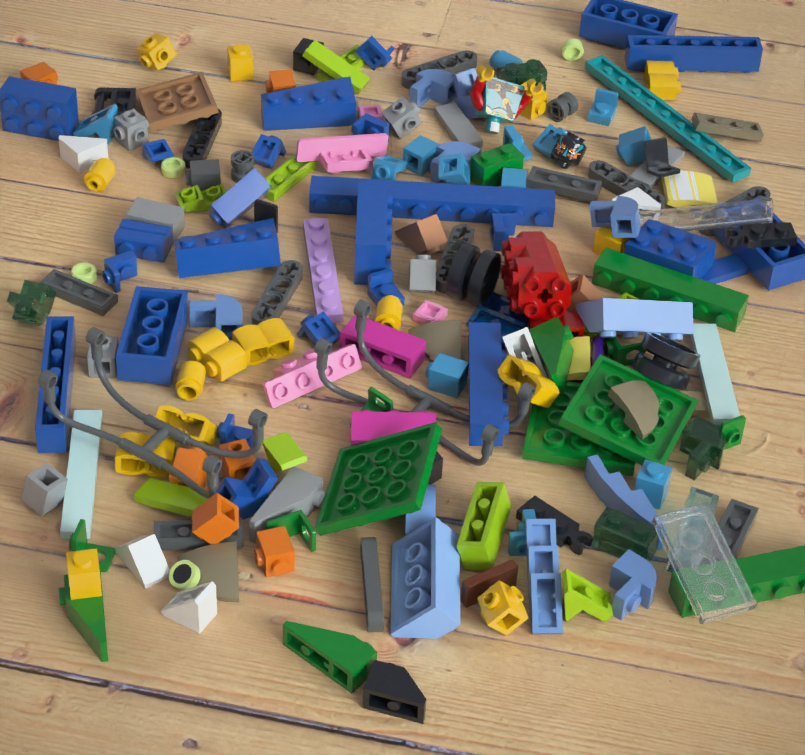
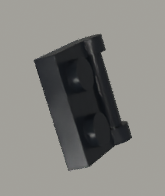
[91,87,136,115]

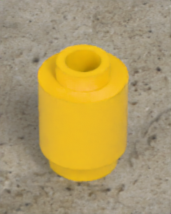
[84,158,115,192]
[375,295,403,330]
[175,361,206,401]

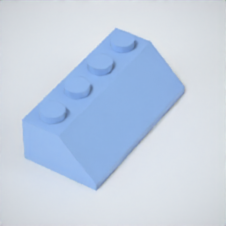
[575,298,693,341]
[390,517,460,639]

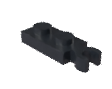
[725,222,798,248]
[516,496,593,555]

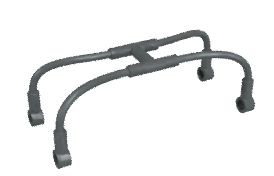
[314,300,536,466]
[38,327,268,498]

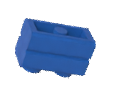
[114,219,173,263]

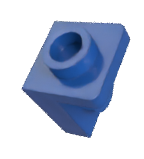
[355,35,395,70]
[351,113,389,142]
[251,134,286,169]
[489,213,517,251]
[102,250,137,293]
[368,268,405,306]
[297,311,340,345]
[217,413,254,448]

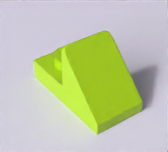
[262,432,308,472]
[562,569,613,622]

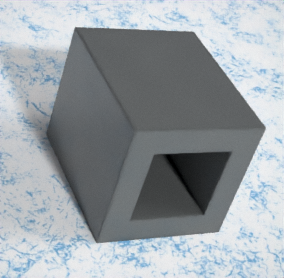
[185,159,221,191]

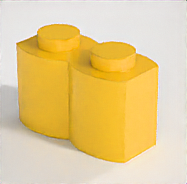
[644,60,681,100]
[232,318,294,366]
[187,327,247,382]
[497,355,560,408]
[155,406,218,447]
[115,432,176,478]

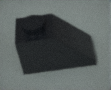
[362,660,426,724]

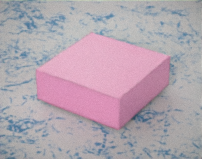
[357,105,384,120]
[412,300,448,324]

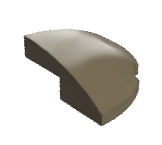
[408,320,462,362]
[608,380,660,440]
[177,542,239,602]

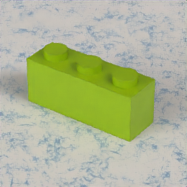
[456,482,512,570]

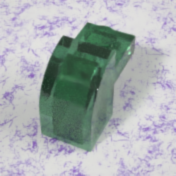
[7,280,57,326]
[679,416,726,481]

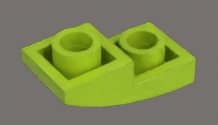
[175,184,227,212]

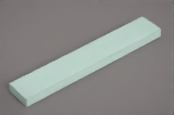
[690,323,740,427]
[60,410,103,539]

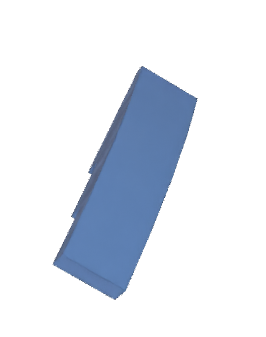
[584,455,666,550]
[525,519,563,634]

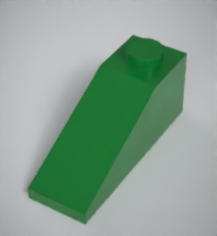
[529,316,574,395]
[59,571,108,662]
[283,621,377,694]

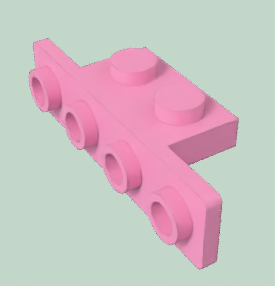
[296,133,388,173]
[263,344,362,408]

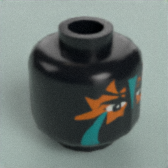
[552,132,587,169]

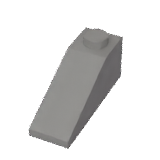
[249,466,325,543]

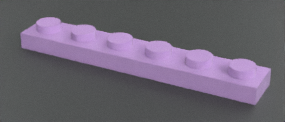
[303,218,343,323]

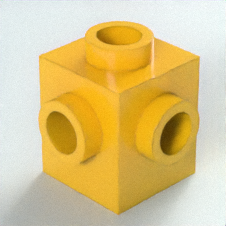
[136,33,177,71]
[477,580,528,636]

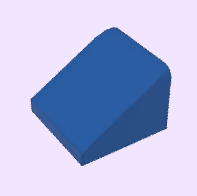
[142,139,174,162]

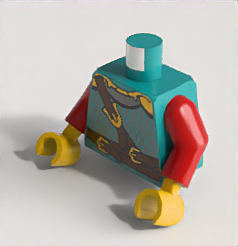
[469,65,543,134]

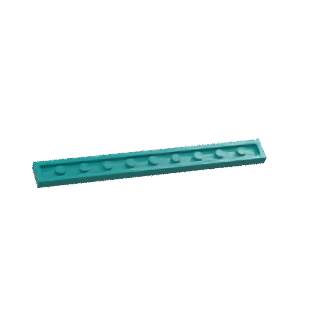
[585,55,751,183]

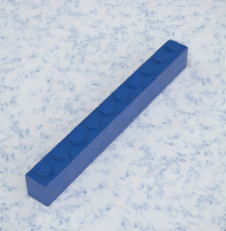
[309,175,555,227]

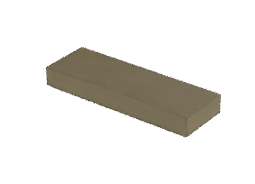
[691,112,764,142]

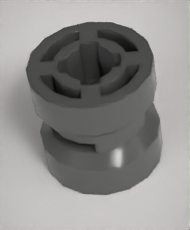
[546,92,578,122]
[231,150,255,183]

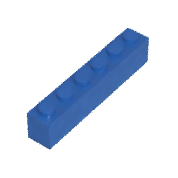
[625,35,763,73]
[35,316,76,453]
[468,322,509,446]

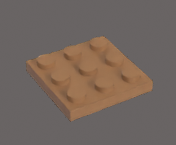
[136,72,219,132]

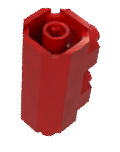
[500,231,572,321]

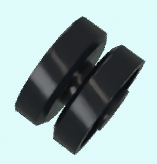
[446,243,502,307]
[631,331,700,390]

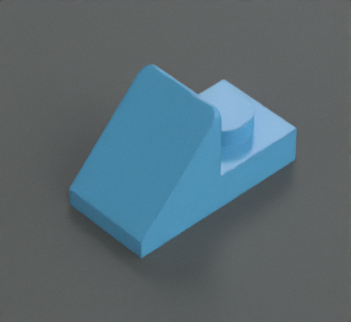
[73,104,118,145]

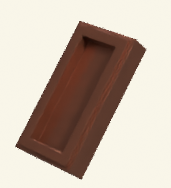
[460,559,518,608]

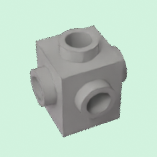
[381,96,423,139]
[113,109,149,151]

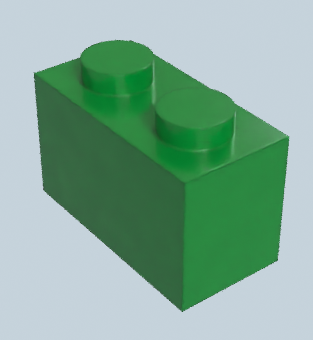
[470,143,524,187]

